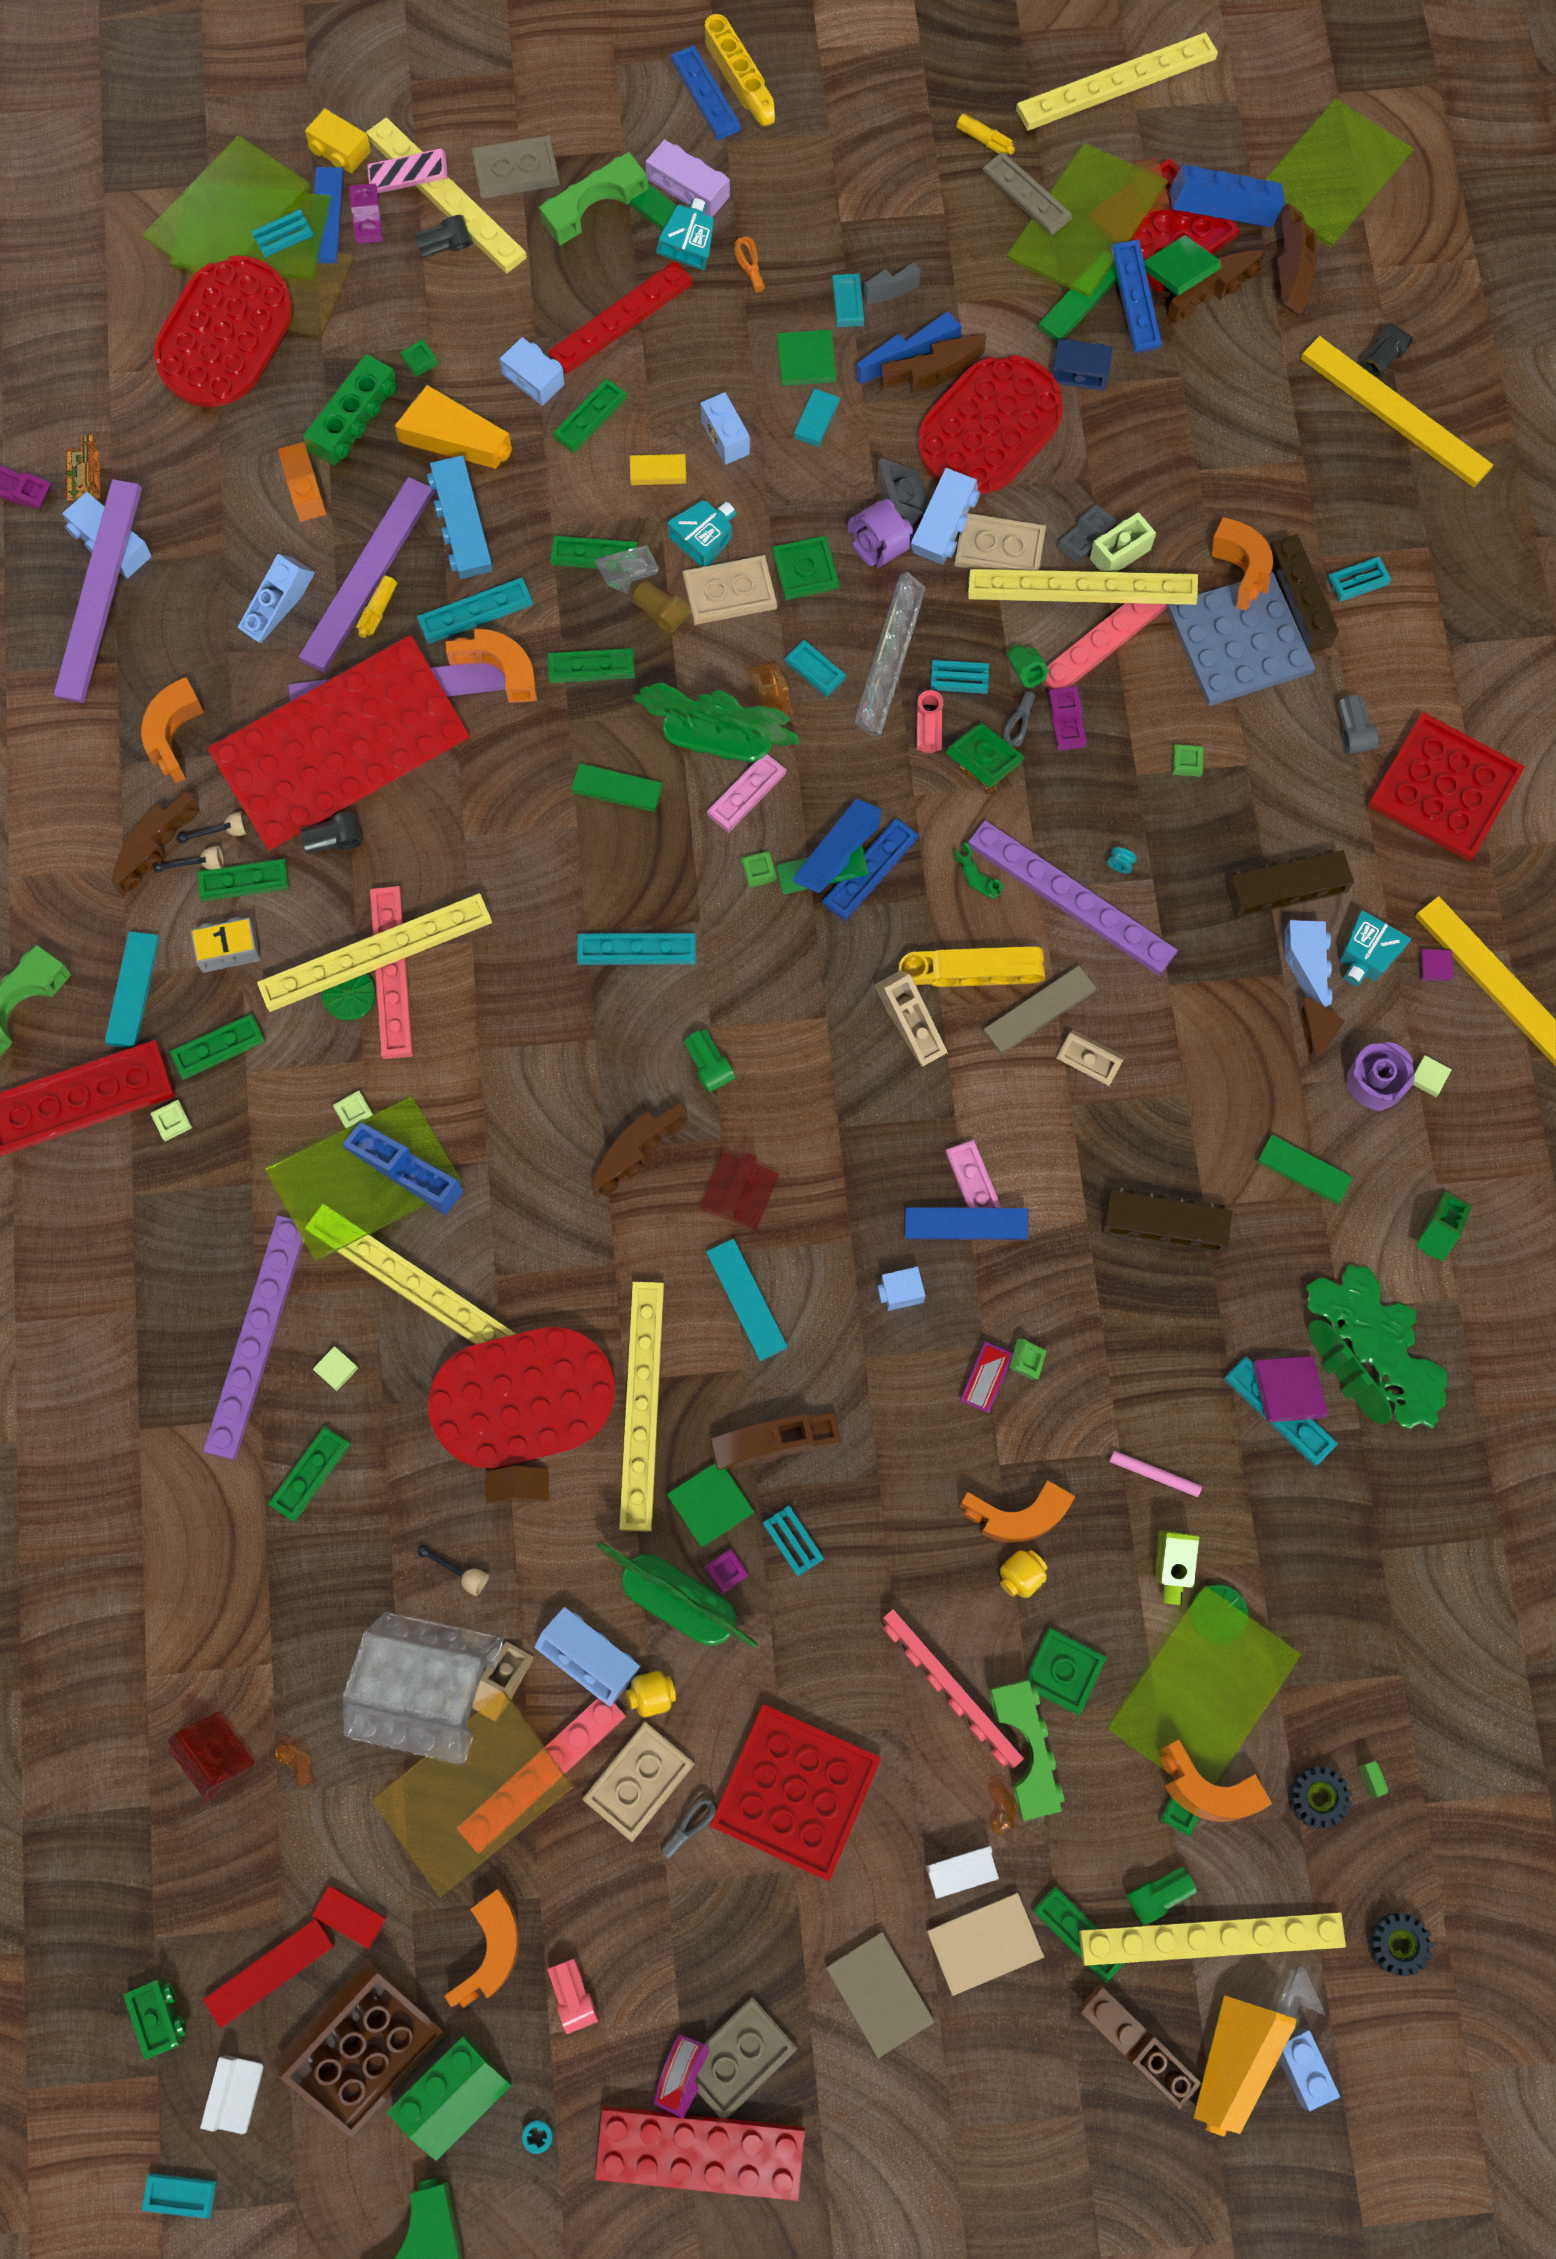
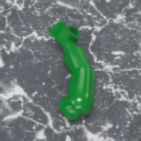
[953,842,1003,898]

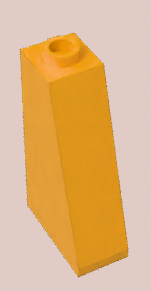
[395,385,512,469]
[1194,1995,1297,2136]

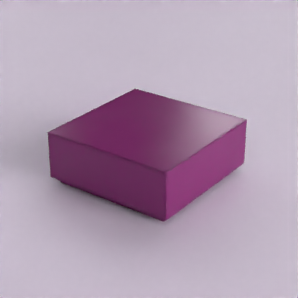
[1420,949,1453,982]
[704,1549,749,1594]

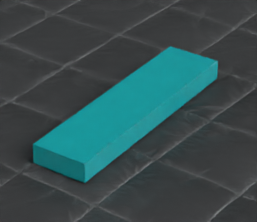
[417,577,533,644]
[105,931,160,1048]
[577,933,696,965]
[706,1239,788,1362]
[1223,1356,1338,1467]

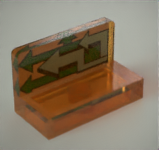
[65,434,100,501]

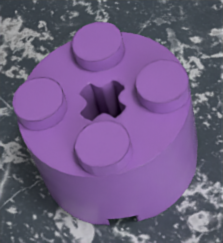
[848,498,913,568]
[1346,1042,1415,1111]

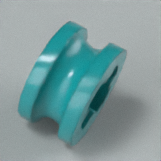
[1107,847,1137,873]
[522,2120,553,2154]

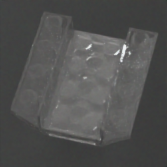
[343,1611,504,1765]

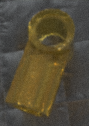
[632,581,692,634]

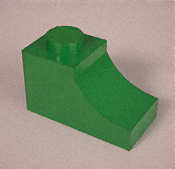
[1416,1191,1472,1262]

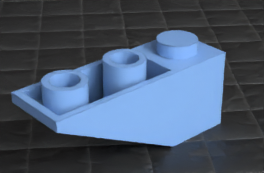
[237,554,315,643]
[1284,920,1332,1008]

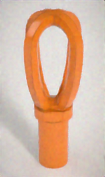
[734,236,765,292]

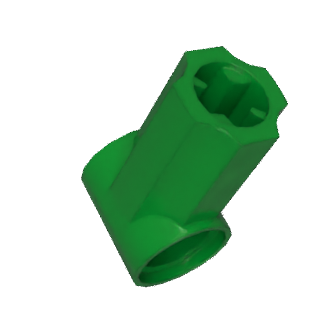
[683,1030,735,1093]
[1126,1866,1197,1926]

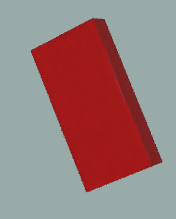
[312,1885,387,1949]

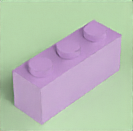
[645,139,730,217]

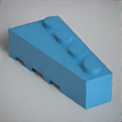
[427,455,493,579]

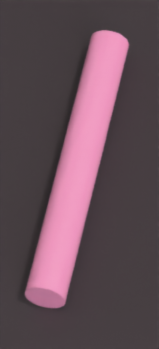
[1109,1450,1202,1497]

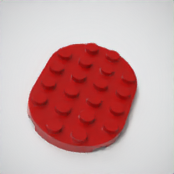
[154,256,292,407]
[918,355,1063,495]
[428,1327,615,1468]

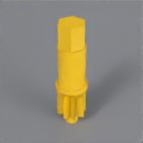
[956,114,1015,155]
[356,575,397,638]

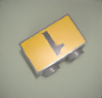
[191,917,261,973]

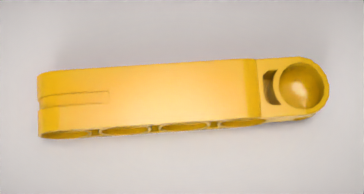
[705,14,775,127]
[898,947,1045,987]

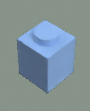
[877,1267,925,1311]

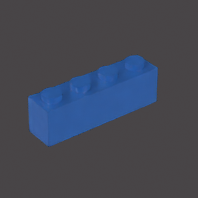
[1169,164,1286,228]

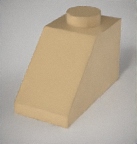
[468,1642,534,1721]

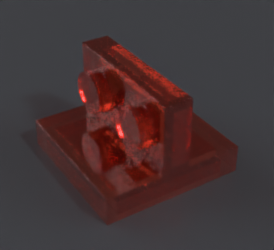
[700,1152,779,1231]
[168,1712,256,1802]

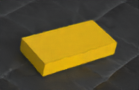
[630,454,686,485]

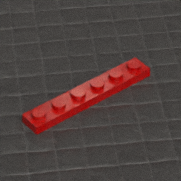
[548,261,692,375]

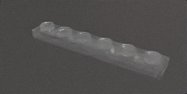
[854,573,926,737]

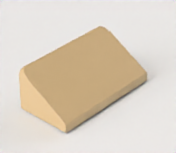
[1057,1030,1125,1086]

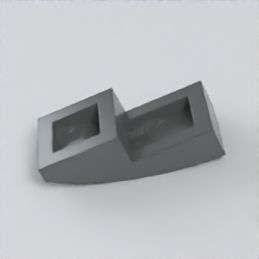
[863,262,921,303]
[1057,504,1118,564]

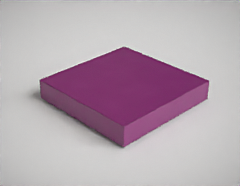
[1252,1356,1328,1423]

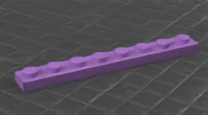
[968,820,1178,976]
[203,1215,308,1461]

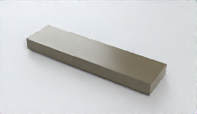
[982,151,1072,236]
[983,966,1097,1056]

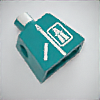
[656,198,714,271]
[667,501,736,567]
[1340,910,1411,986]

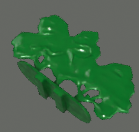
[633,682,799,762]
[1306,1265,1447,1429]
[596,1542,758,1647]

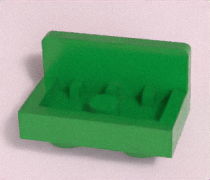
[123,1978,187,2060]

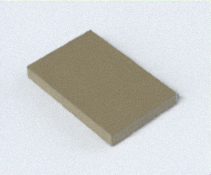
[471,135,560,199]
[826,1932,934,2059]
[694,1997,797,2119]

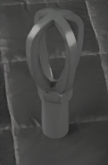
[1003,691,1036,747]
[660,1797,717,1859]

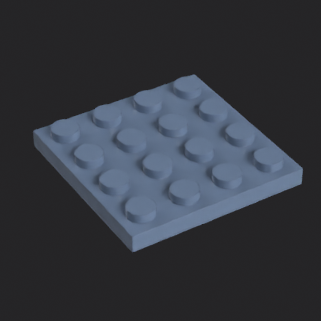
[1166,572,1315,706]

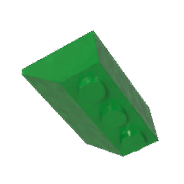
[387,2034,512,2161]

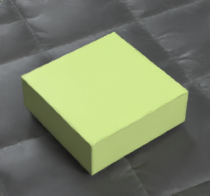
[1412,1056,1452,1097]
[333,1091,375,1133]
[150,1100,192,1141]
[313,1346,358,1391]

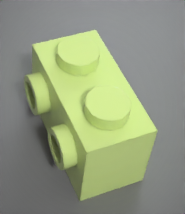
[1090,512,1156,572]

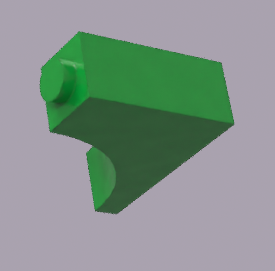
[395,2177,463,2259]

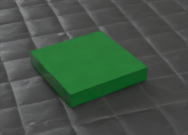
[1144,235,1221,296]
[777,330,836,386]
[771,535,840,600]
[946,722,1024,788]
[667,1463,754,1548]
[1024,1628,1107,1716]

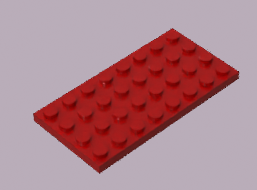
[207,635,470,852]

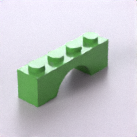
[539,152,649,246]
[0,945,71,1057]
[988,1680,1065,1821]

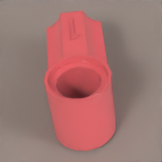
[916,690,944,753]
[547,1958,599,2034]

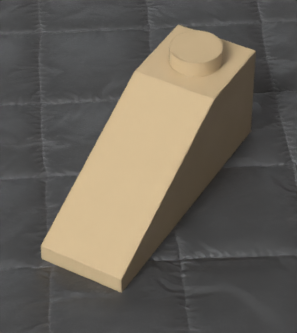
[874,971,948,1067]

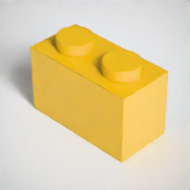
[305,108,371,174]

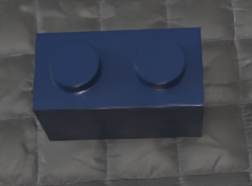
[1052,339,1113,391]

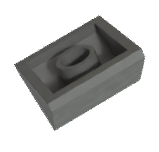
[877,458,929,525]

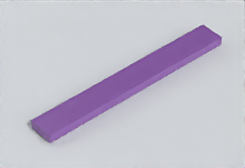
[299,477,434,673]
[54,479,142,703]
[289,663,506,702]

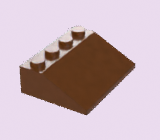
[273,1958,446,2139]

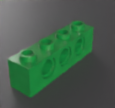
[303,354,397,466]

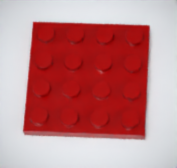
[1087,158,1240,293]
[1367,712,1525,862]
[709,1704,881,1882]

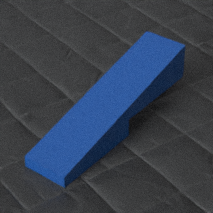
[856,311,962,384]
[793,798,882,893]
[342,1122,463,1215]

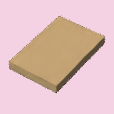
[954,513,1046,571]
[683,555,777,625]
[582,1722,695,1842]
[926,1893,1044,1996]

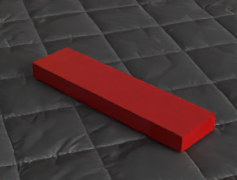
[203,1919,335,2029]

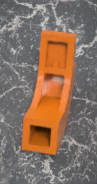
[1212,517,1273,611]
[446,629,537,703]
[141,677,204,784]
[959,1480,1075,1543]
[1158,1739,1272,1822]
[444,1889,520,2008]

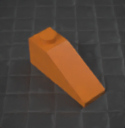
[278,442,327,522]

